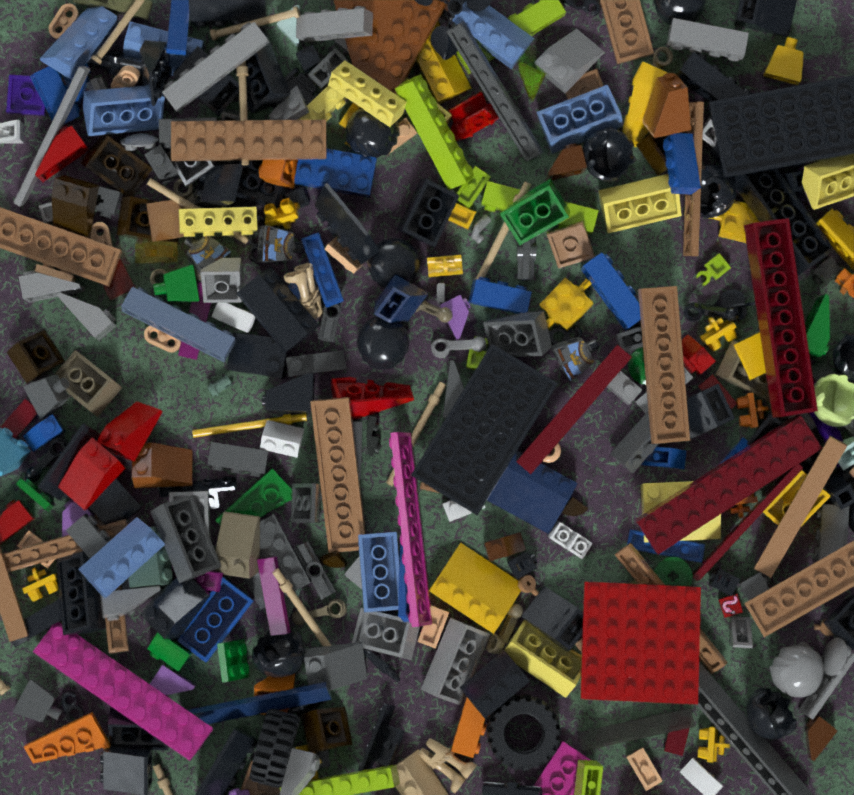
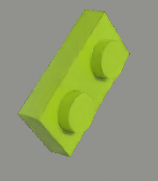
[456,166,491,209]

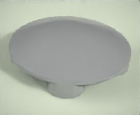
[121,133,159,151]
[822,638,851,676]

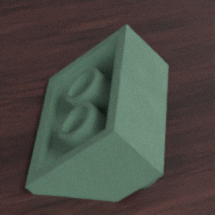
[129,527,173,588]

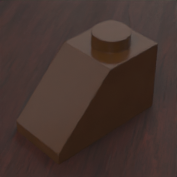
[484,532,526,561]
[805,715,838,761]

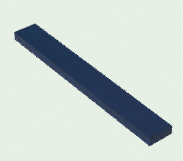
[188,682,332,724]

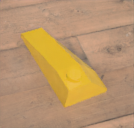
[622,62,667,147]

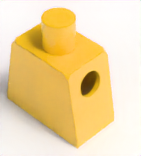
[763,37,804,85]

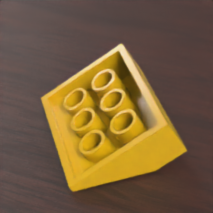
[429,543,521,634]

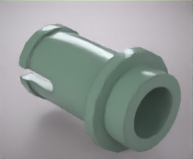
[207,375,232,397]

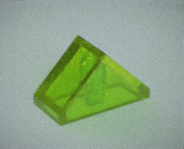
[517,62,546,102]

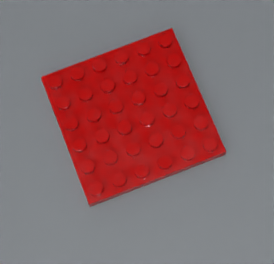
[580,582,701,705]

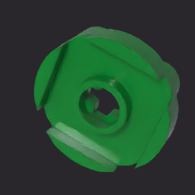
[654,557,693,586]

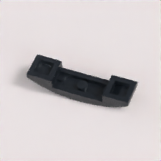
[11,599,62,648]

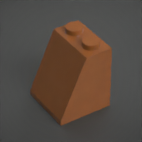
[642,73,691,138]

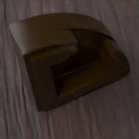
[561,497,588,516]
[320,550,347,568]

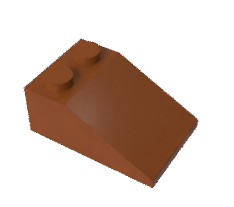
[132,443,193,488]

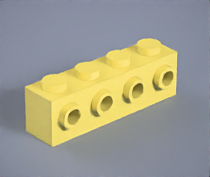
[328,61,407,127]
[297,86,347,122]
[178,207,257,237]

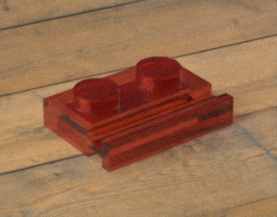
[102,258,136,301]

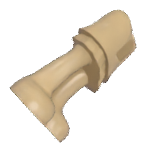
[284,263,323,320]
[418,738,477,793]

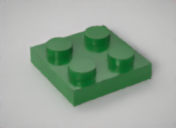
[16,479,54,512]
[217,639,249,683]

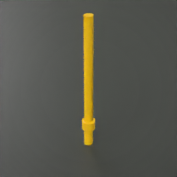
[192,413,307,438]

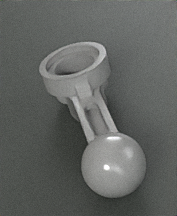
[431,337,486,358]

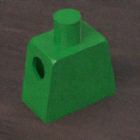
[153,265,199,302]

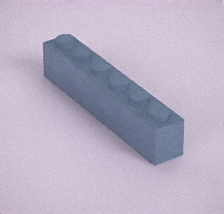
[121,287,235,363]

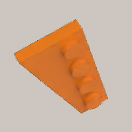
[24,712,111,764]

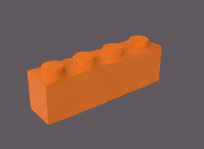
[451,697,490,758]

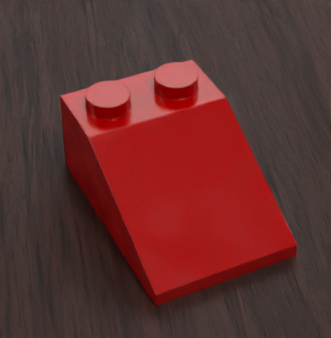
[35,125,90,182]
[97,401,163,462]
[58,438,125,511]

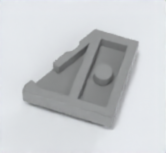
[269,86,309,120]

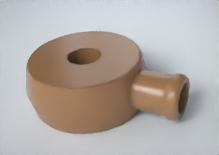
[518,575,539,596]
[814,618,834,636]

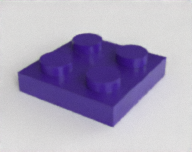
[6,75,46,116]

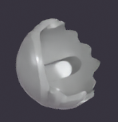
[769,644,824,698]

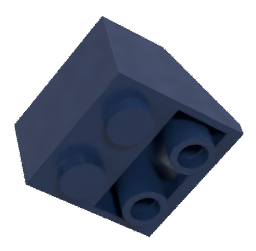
[374,275,428,323]

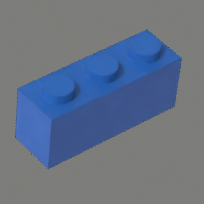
[30,66,80,124]
[663,133,701,195]
[468,277,532,314]

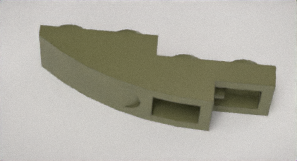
[73,0,153,20]

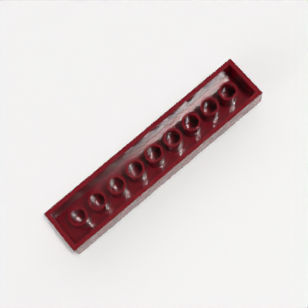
[744,218,818,418]
[635,415,822,554]

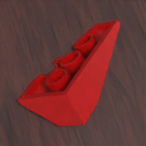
[331,377,414,420]

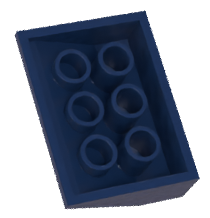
[487,451,578,534]

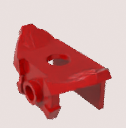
[448,92,499,141]

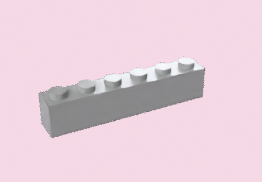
[162,22,269,112]

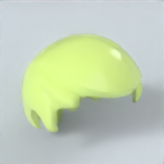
[814,374,854,427]

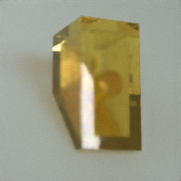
[135,241,178,263]

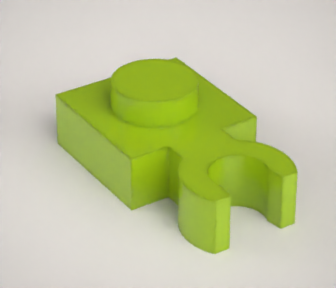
[696,253,731,286]
[466,336,488,370]

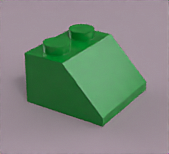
[147,632,193,672]

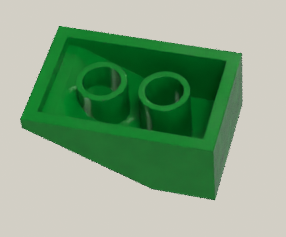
[500,179,570,245]
[805,294,830,359]

